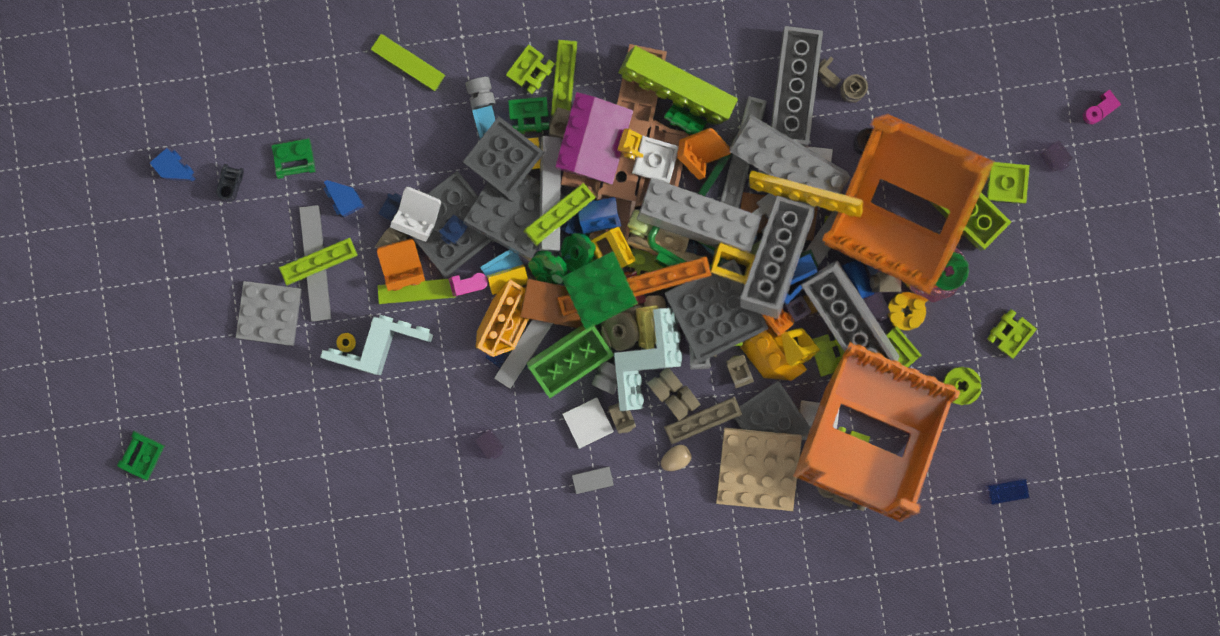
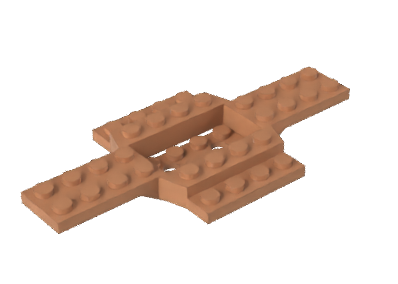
[561,44,689,261]

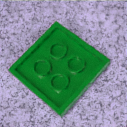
[561,251,638,330]

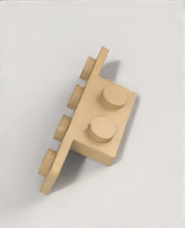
[627,228,702,261]

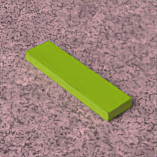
[371,34,445,91]
[551,40,577,116]
[524,183,596,246]
[279,238,358,286]
[377,279,456,304]

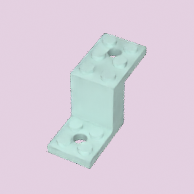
[614,309,682,411]
[321,315,433,375]

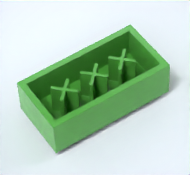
[526,325,614,398]

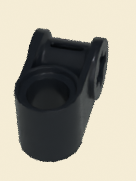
[216,164,244,202]

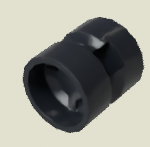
[853,127,874,155]

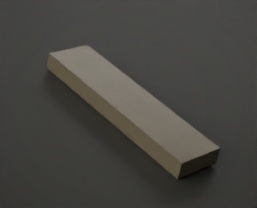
[664,397,742,444]

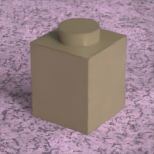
[870,272,901,293]

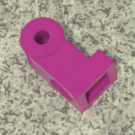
[1083,90,1121,124]
[448,273,488,297]

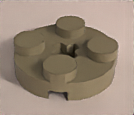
[602,312,640,351]

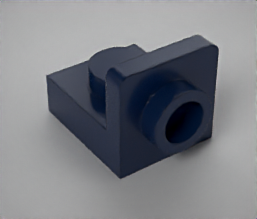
[378,193,402,222]
[438,214,469,244]

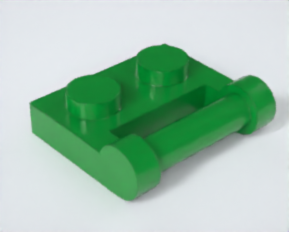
[272,138,316,179]
[117,431,165,481]

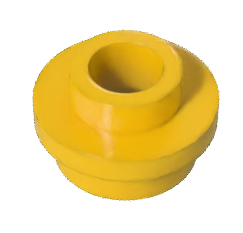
[337,333,356,352]

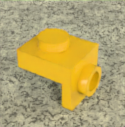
[617,128,644,160]

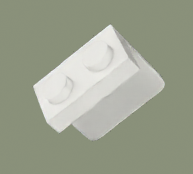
[390,187,441,242]

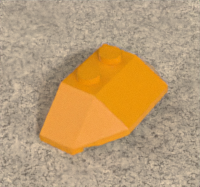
[476,280,529,357]
[740,317,807,381]

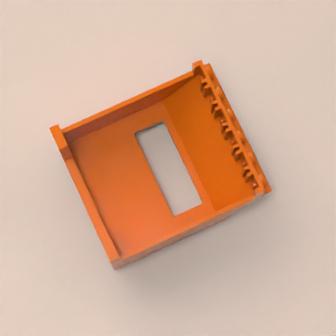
[822,114,994,294]
[793,343,960,522]

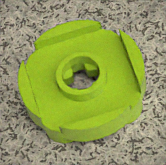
[943,367,981,405]

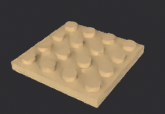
[716,428,802,511]

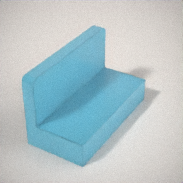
[472,105,496,139]
[480,250,524,277]

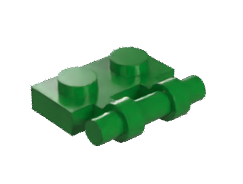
[508,97,549,134]
[664,104,707,135]

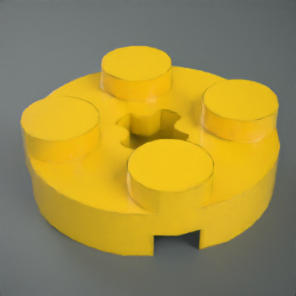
[887,292,926,331]

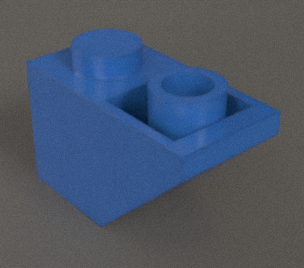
[150,148,196,181]
[323,180,365,217]

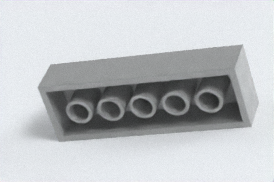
[771,26,823,147]
[730,114,850,194]
[637,178,761,253]
[741,196,814,319]
[802,260,899,361]

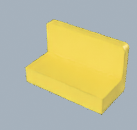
[636,305,658,349]

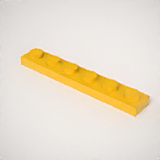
[749,171,863,217]

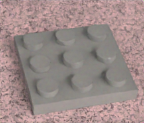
[236,281,302,346]

